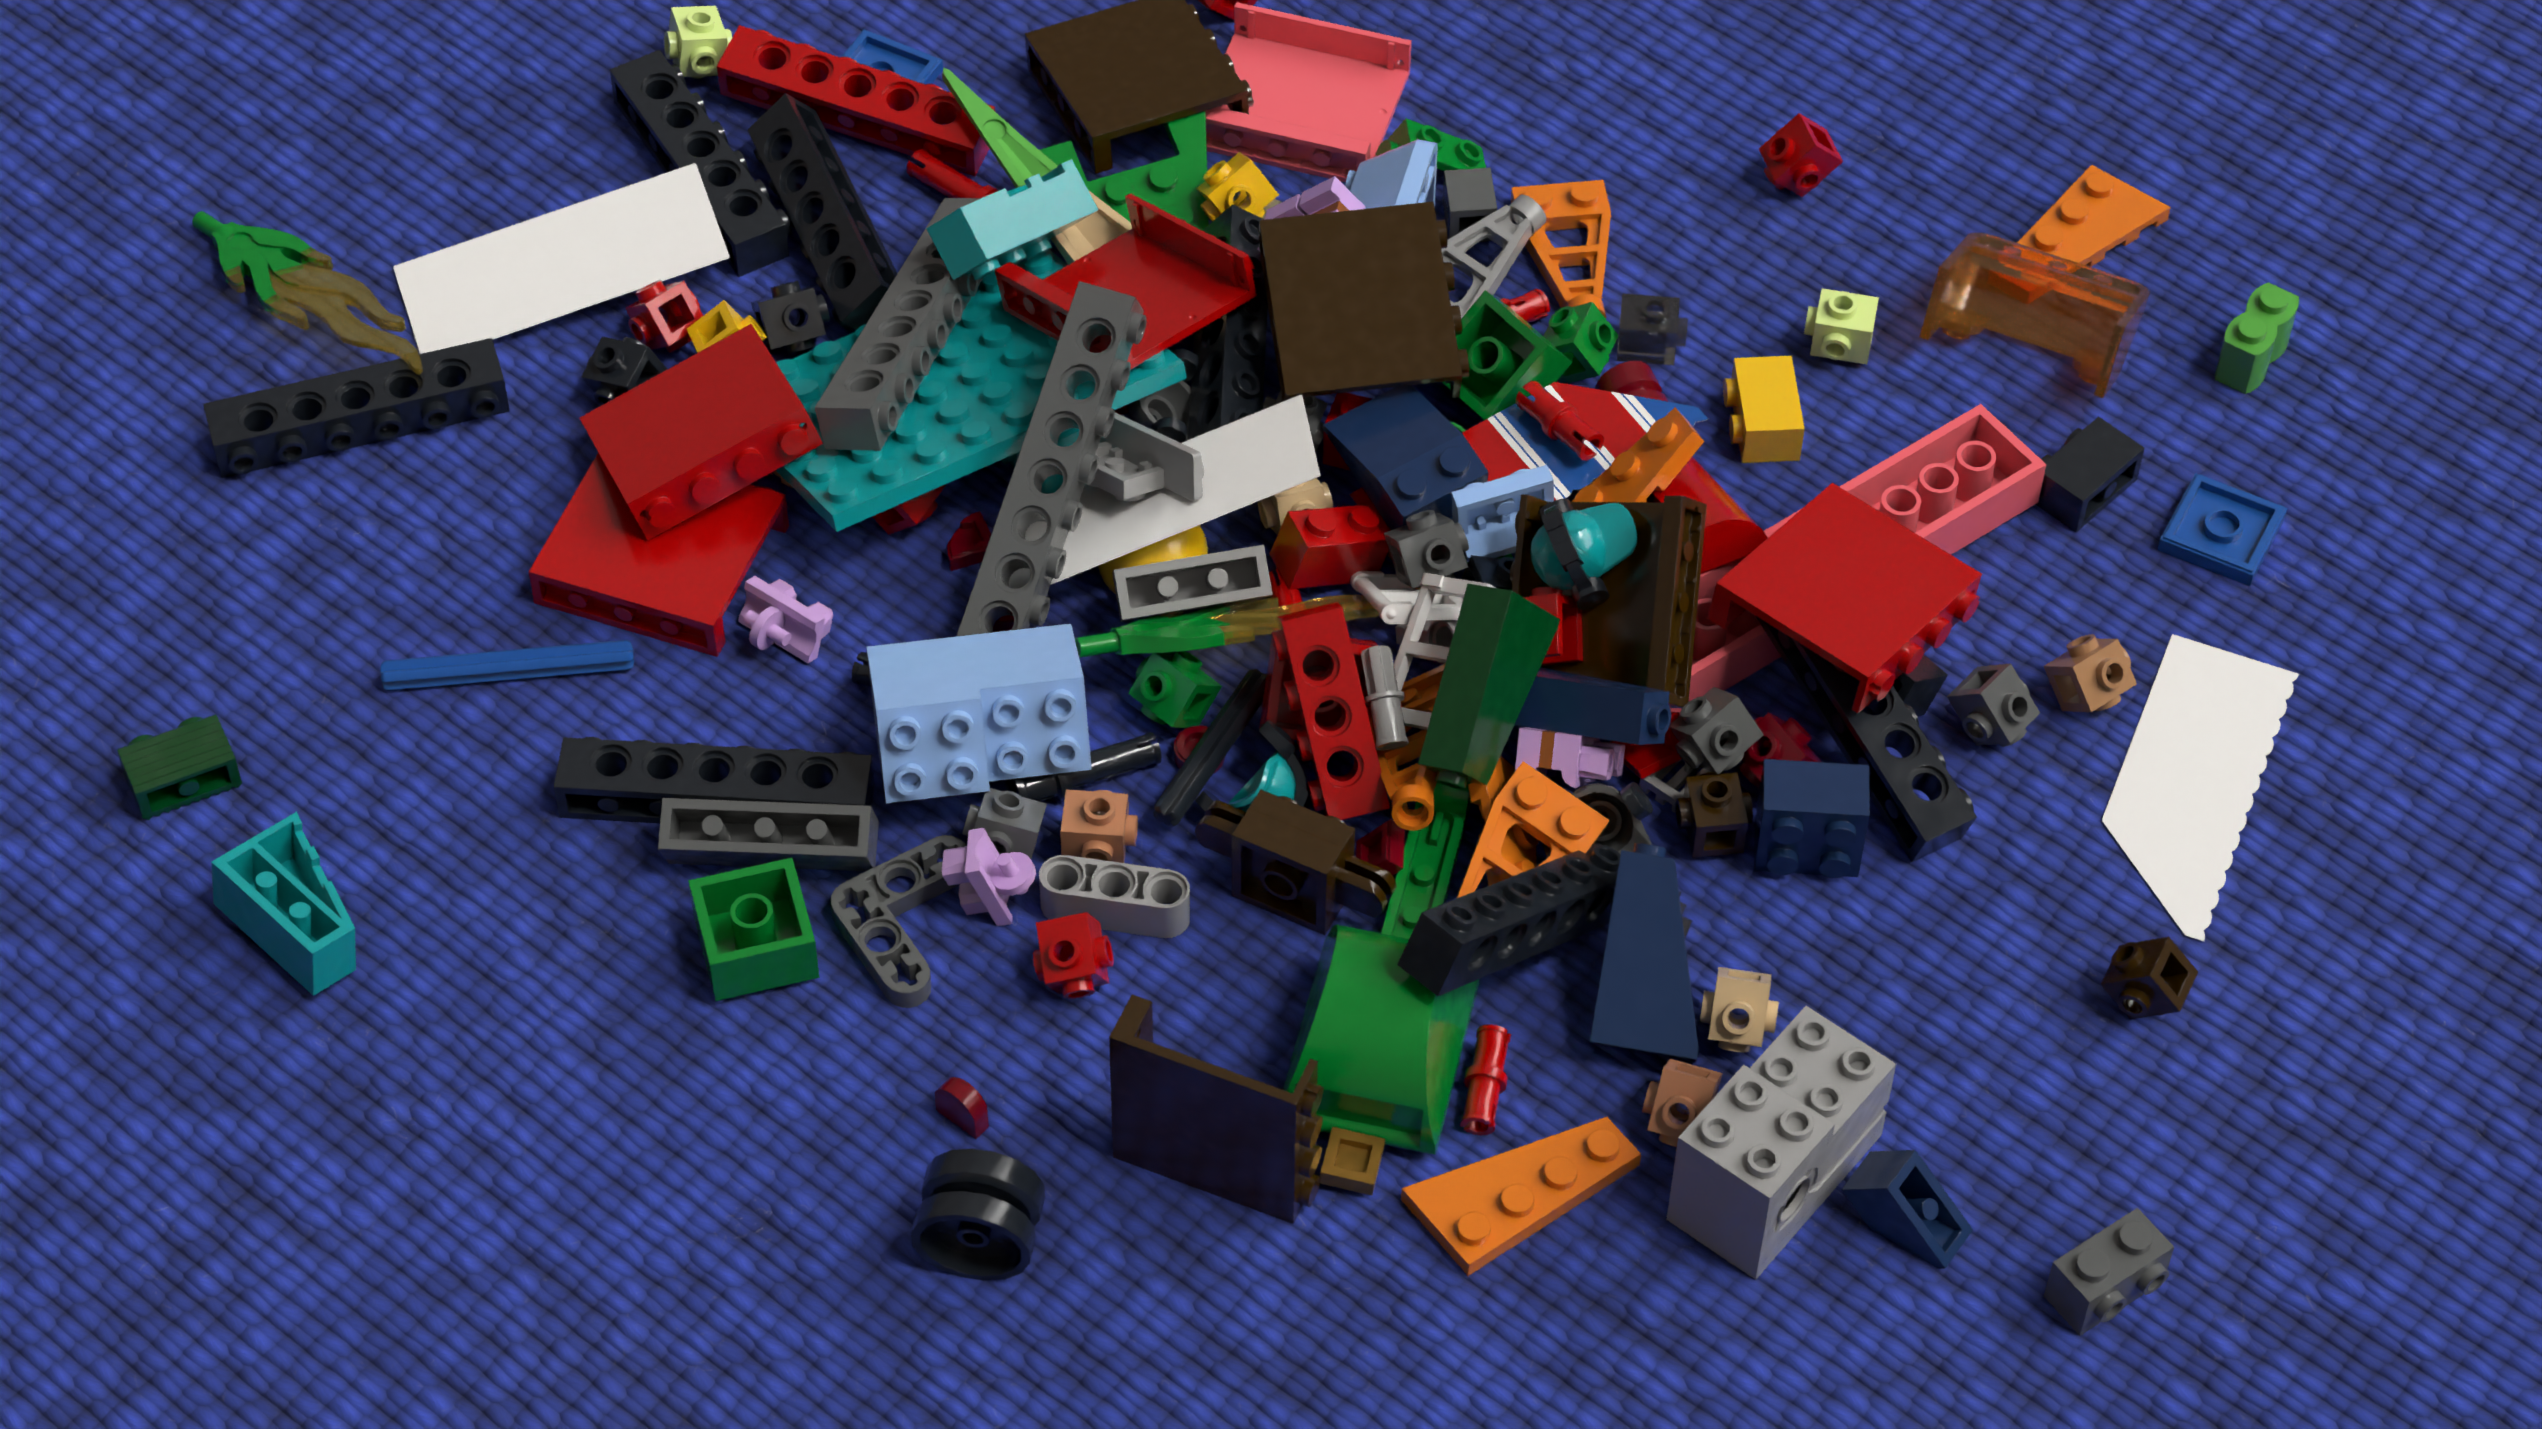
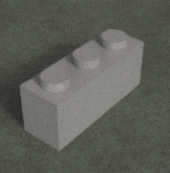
[1112,545,1273,622]

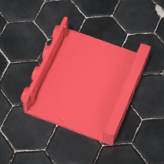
[1205,2,1412,182]

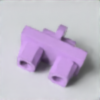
[738,576,833,663]
[942,828,1036,926]

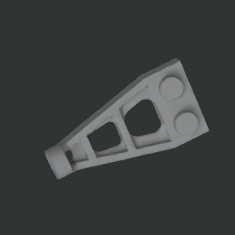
[1441,195,1546,318]

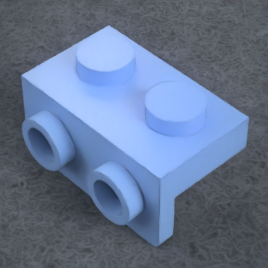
[1451,465,1554,562]

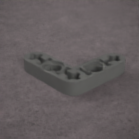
[831,835,966,1008]

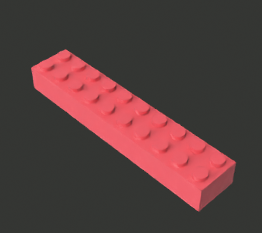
[1670,404,2046,714]

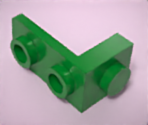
[1375,118,1486,171]

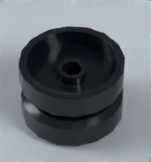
[911,1149,1045,1281]

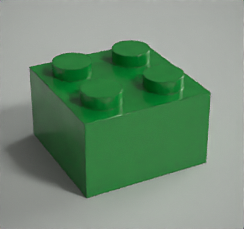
[1443,290,1572,420]
[688,858,820,1001]

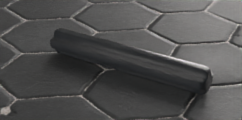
[1153,669,1267,827]

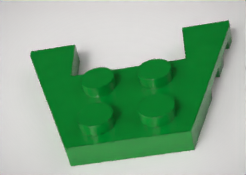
[1040,111,1209,231]

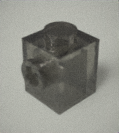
[1617,293,1688,365]

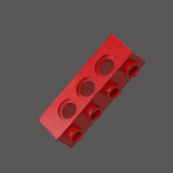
[1271,602,1390,820]

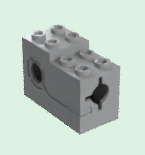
[1666,1006,1896,1280]

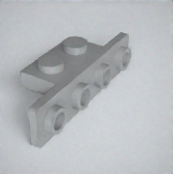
[1087,413,1204,502]

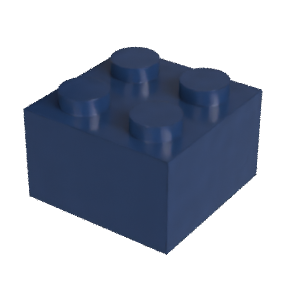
[1754,759,1870,878]

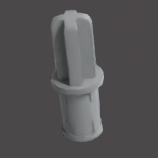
[1361,645,1409,751]

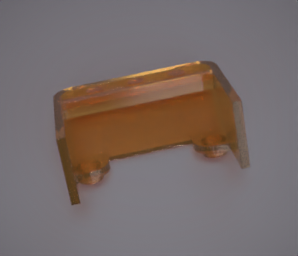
[1919,233,2150,398]

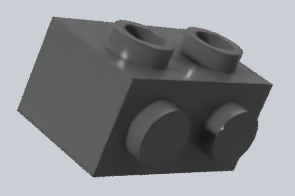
[2044,1208,2174,1336]

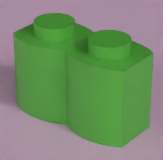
[2215,282,2299,394]

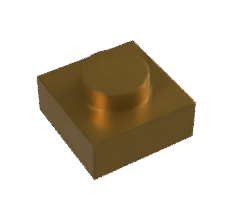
[1320,1126,1385,1195]

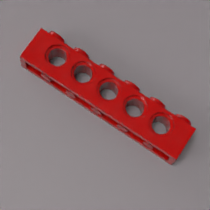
[717,25,995,176]

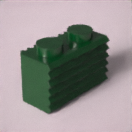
[117,714,242,820]

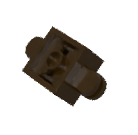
[1195,790,1397,935]

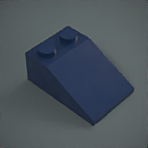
[1323,385,1489,530]

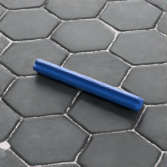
[380,640,634,690]

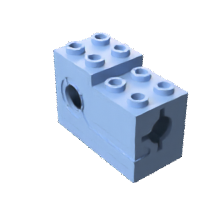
[867,624,1092,803]

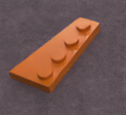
[1987,165,2171,306]
[1401,1117,1641,1276]

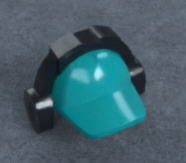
[1530,499,1637,610]
[1195,720,1310,812]

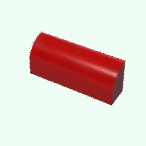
[1646,456,1768,574]

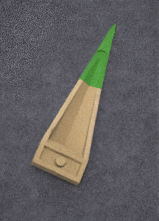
[942,68,1132,265]

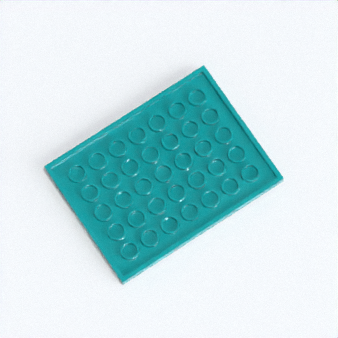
[776,250,1187,532]

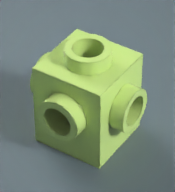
[664,6,732,78]
[1804,288,1879,364]

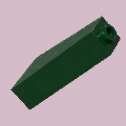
[1418,583,1560,789]

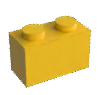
[1723,356,1805,463]

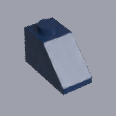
[1842,1150,1973,1269]

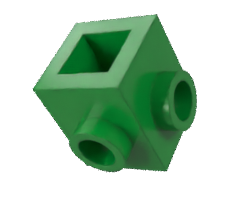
[1543,302,1619,384]
[1128,651,1222,728]

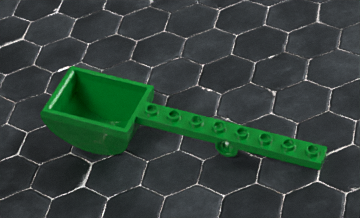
[1283,782,1479,1155]

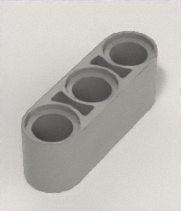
[1039,855,1190,938]

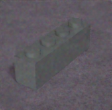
[658,798,879,871]

